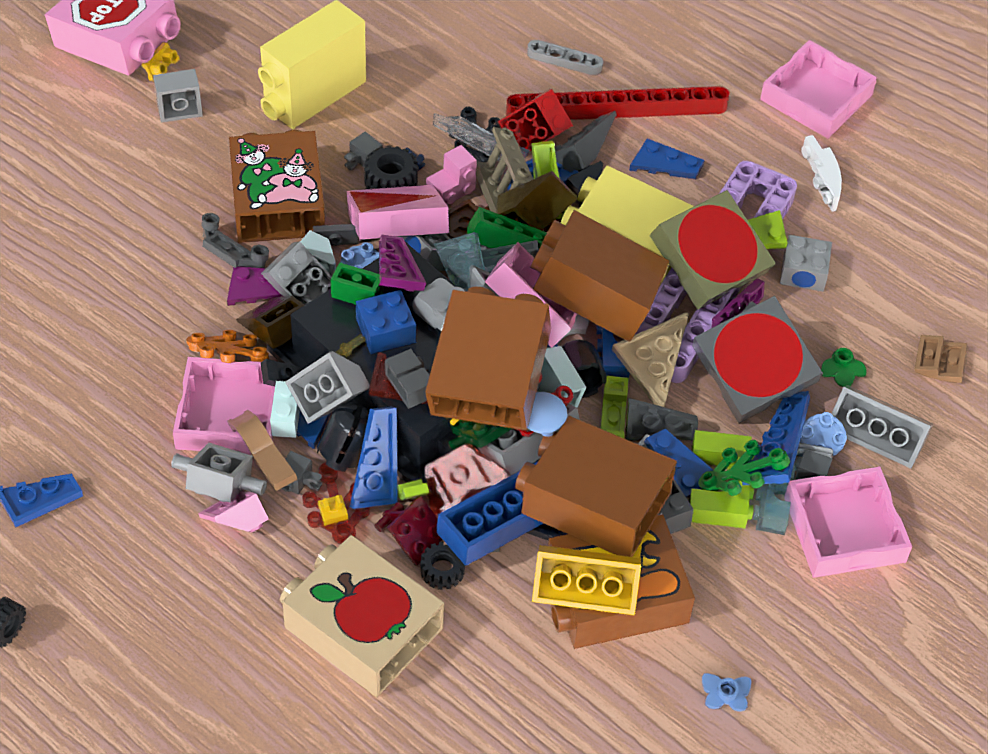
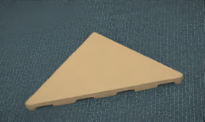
[612,312,689,407]

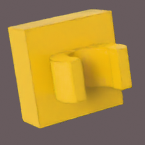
[318,495,348,525]

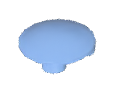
[340,242,379,269]
[528,392,567,437]
[800,412,847,456]

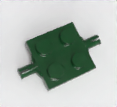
[449,420,513,450]

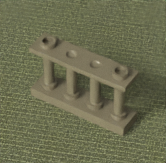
[476,127,533,213]

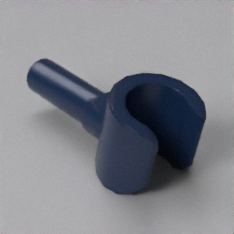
[406,147,425,171]

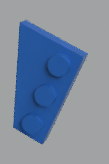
[629,138,704,179]
[644,429,713,498]
[0,473,83,528]

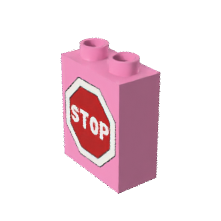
[45,0,181,76]

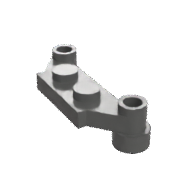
[201,213,269,268]

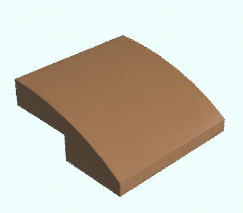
[915,335,968,383]

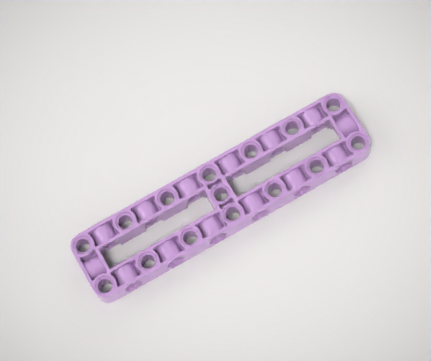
[635,161,797,383]

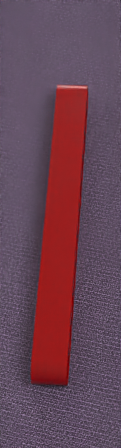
[506,86,730,120]

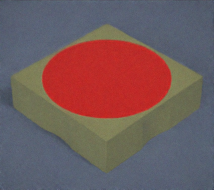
[649,190,776,310]

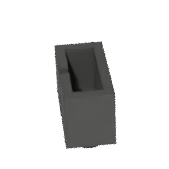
[385,349,430,409]

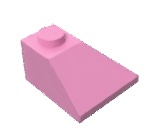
[198,490,269,532]

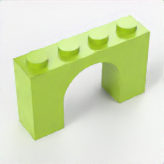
[689,430,755,528]

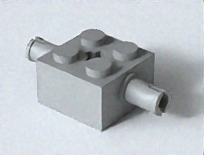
[171,443,267,503]

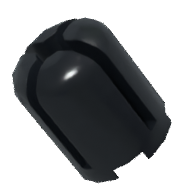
[317,402,370,472]

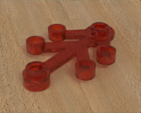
[302,462,370,545]

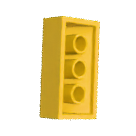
[532,545,641,615]

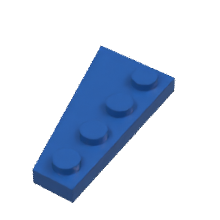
[350,406,398,509]

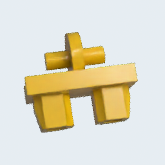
[142,42,179,81]

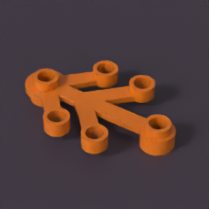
[186,330,269,363]

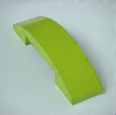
[600,376,629,438]

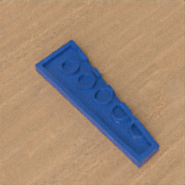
[742,391,810,485]

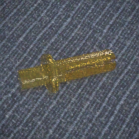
[335,334,365,356]

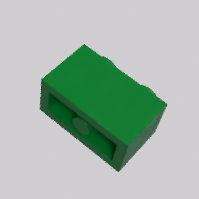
[331,262,384,304]

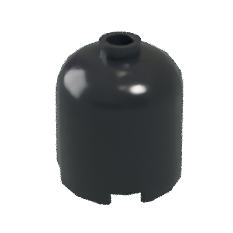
[562,339,607,398]

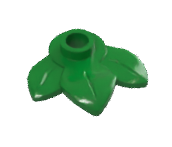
[821,348,867,387]

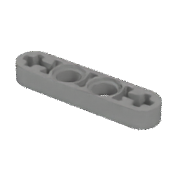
[527,40,603,75]

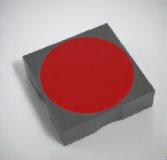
[692,296,823,423]

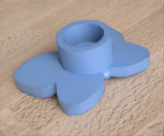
[702,673,751,712]

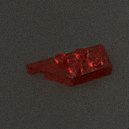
[425,443,511,516]

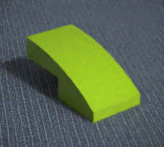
[397,480,429,500]

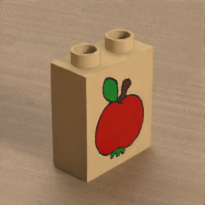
[280,535,444,697]

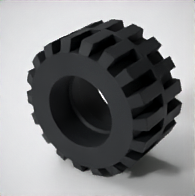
[364,146,418,189]

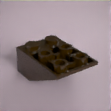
[496,171,577,231]
[236,296,304,349]

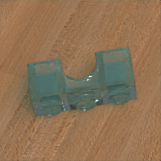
[753,463,796,535]

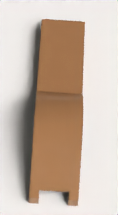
[227,410,297,491]

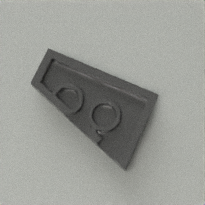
[625,398,698,441]

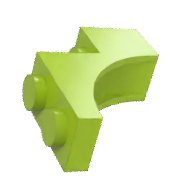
[531,141,567,220]

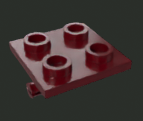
[374,496,442,566]

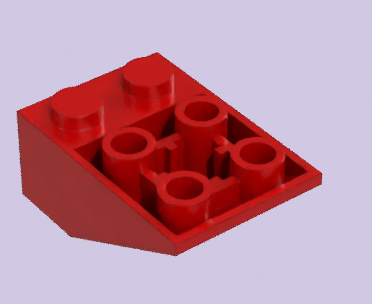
[498,89,573,155]

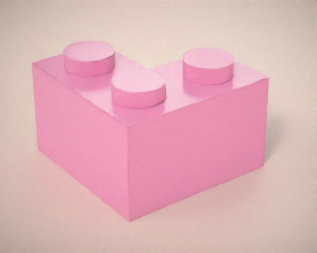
[426,145,477,205]

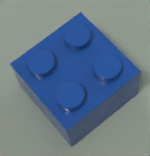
[356,290,416,354]

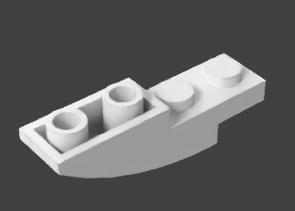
[802,135,842,212]

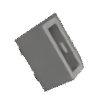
[261,241,332,305]

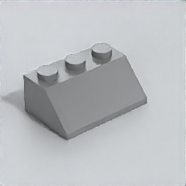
[285,351,371,424]

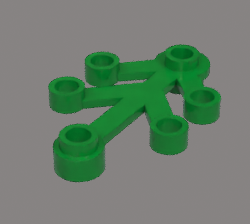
[698,440,790,496]

